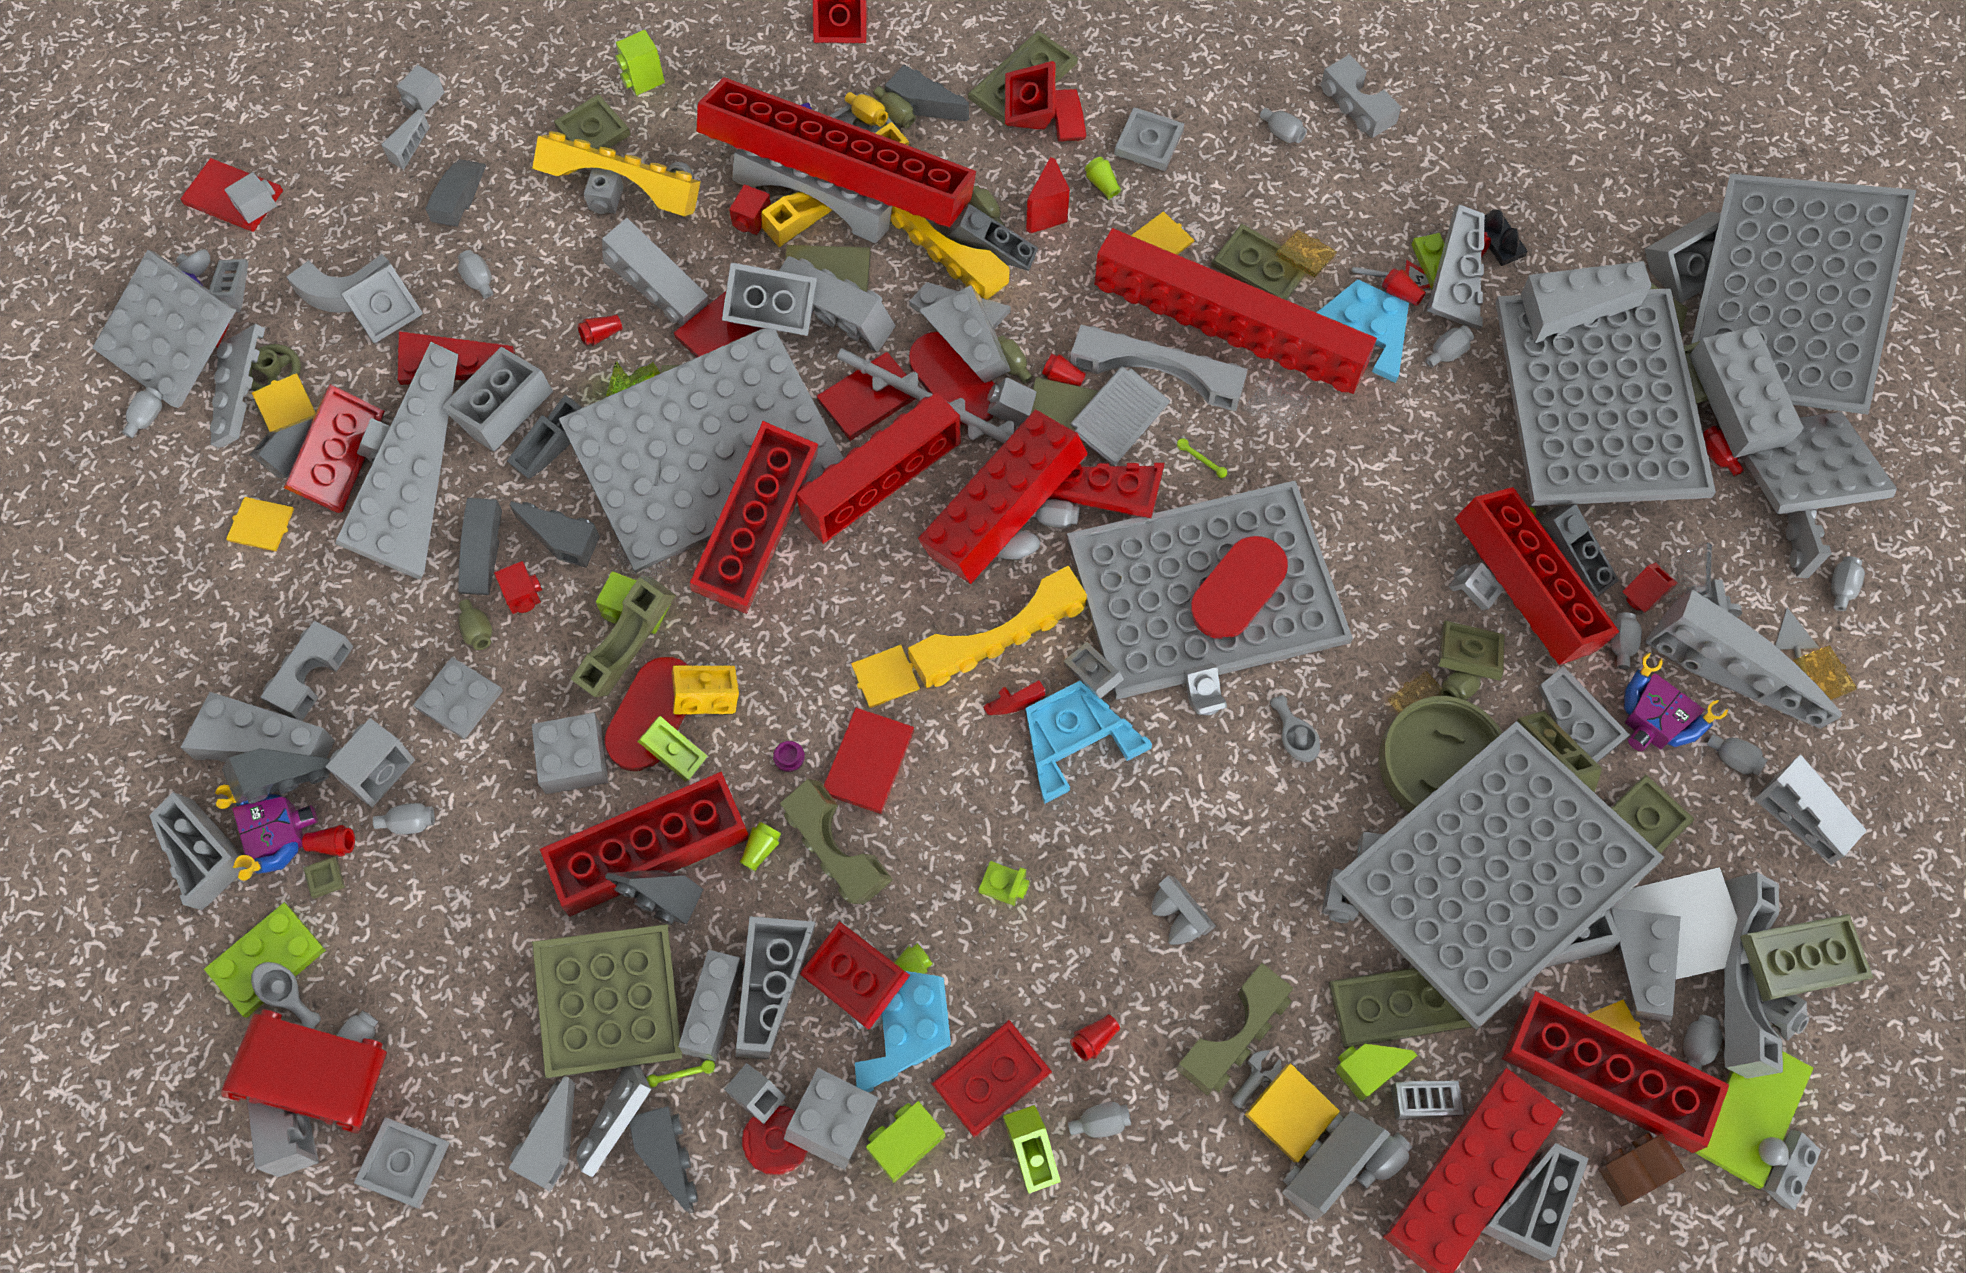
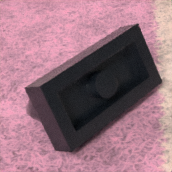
[1484,209,1528,266]

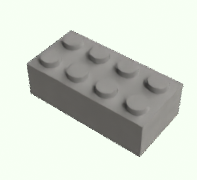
[1689,326,1804,458]

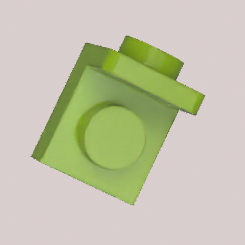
[979,861,1030,906]

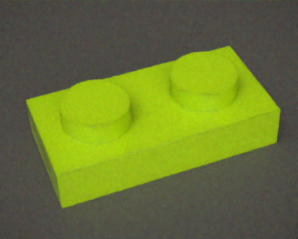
[1411,233,1444,290]
[637,716,708,782]

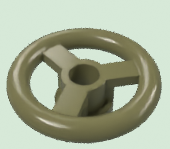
[248,344,301,391]

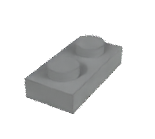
[1064,642,1124,699]

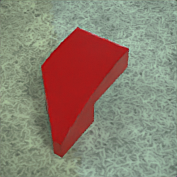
[983,680,1046,715]

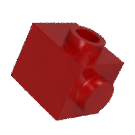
[729,184,771,235]
[494,561,542,614]
[1622,562,1678,613]

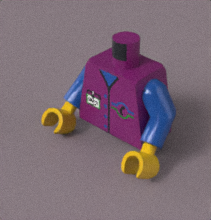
[1624,652,1728,752]
[215,785,318,881]

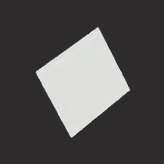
[1609,867,1749,979]

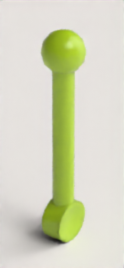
[1177,438,1228,478]
[646,1060,715,1088]

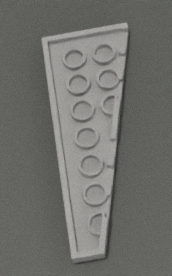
[335,342,458,580]

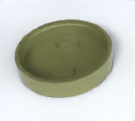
[1378,696,1502,813]

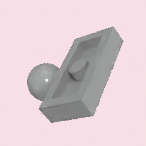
[1759,1130,1821,1210]

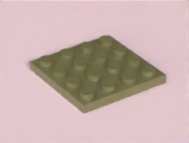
[532,924,682,1079]

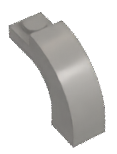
[286,254,390,313]

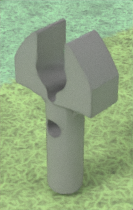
[1232,1050,1282,1108]

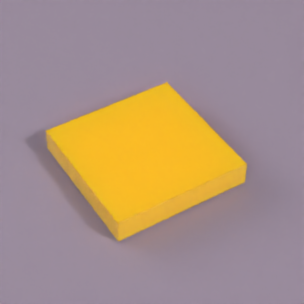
[1244,1063,1340,1163]

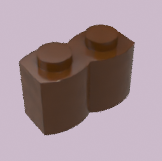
[1598,1132,1686,1207]

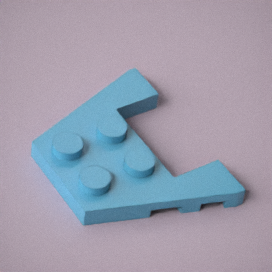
[1316,279,1409,383]
[1025,681,1152,804]
[855,971,951,1093]

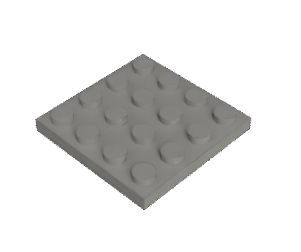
[92,250,236,408]
[1741,412,1897,514]

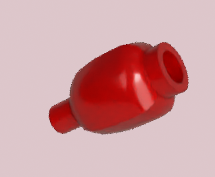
[1703,426,1744,477]

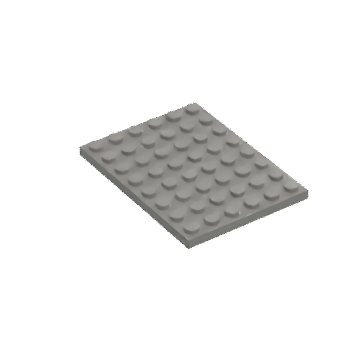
[1691,174,1916,415]
[1495,288,1716,506]
[559,328,844,574]
[1067,481,1353,700]
[1332,721,1664,1030]

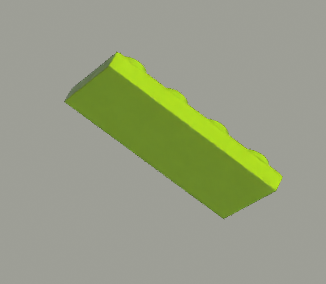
[1695,1051,1814,1189]

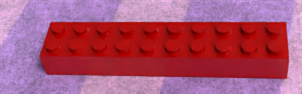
[696,77,976,228]
[1094,228,1377,394]

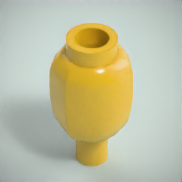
[845,92,888,127]

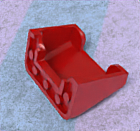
[221,1009,387,1134]

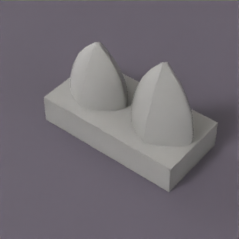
[1152,876,1216,945]

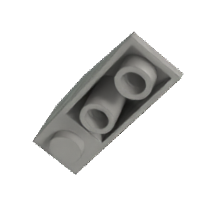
[509,1076,575,1192]

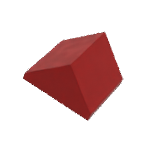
[813,0,868,43]
[1005,61,1055,130]
[1026,157,1070,233]

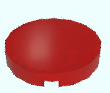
[742,1105,808,1175]

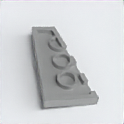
[1427,204,1485,329]
[210,324,265,448]

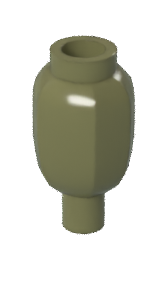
[873,86,916,129]
[967,185,1005,226]
[998,335,1033,384]
[458,599,492,650]
[1440,671,1481,700]

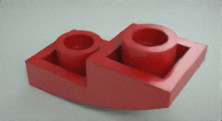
[1053,89,1086,142]

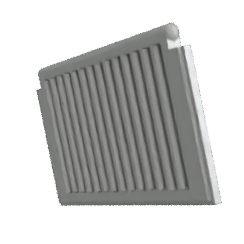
[1070,366,1170,466]

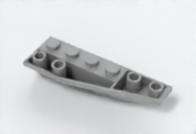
[1645,589,1842,729]

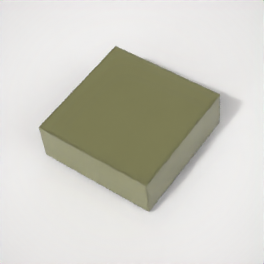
[303,856,345,899]

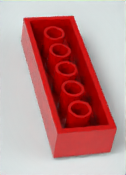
[796,392,961,544]
[918,409,1088,584]
[690,421,819,614]
[1454,487,1620,665]
[539,771,749,917]
[1501,991,1730,1153]
[1383,1068,1564,1273]

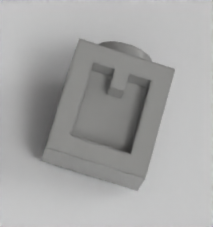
[1449,562,1504,610]
[1184,663,1227,715]
[1322,868,1359,923]
[1759,993,1809,1040]

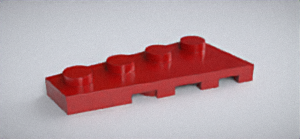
[397,331,515,385]
[1049,463,1165,519]

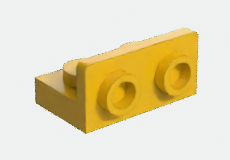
[672,666,739,715]

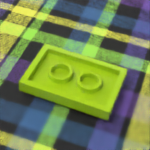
[204,902,326,1018]

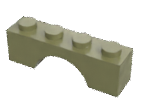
[571,577,676,697]
[780,779,893,905]
[1176,962,1293,1096]

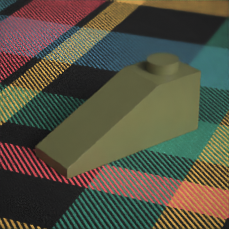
[1517,711,1602,793]

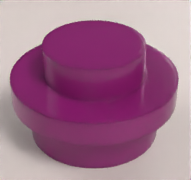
[773,741,805,772]

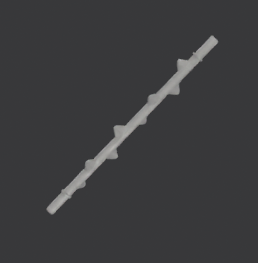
[837,348,1014,443]

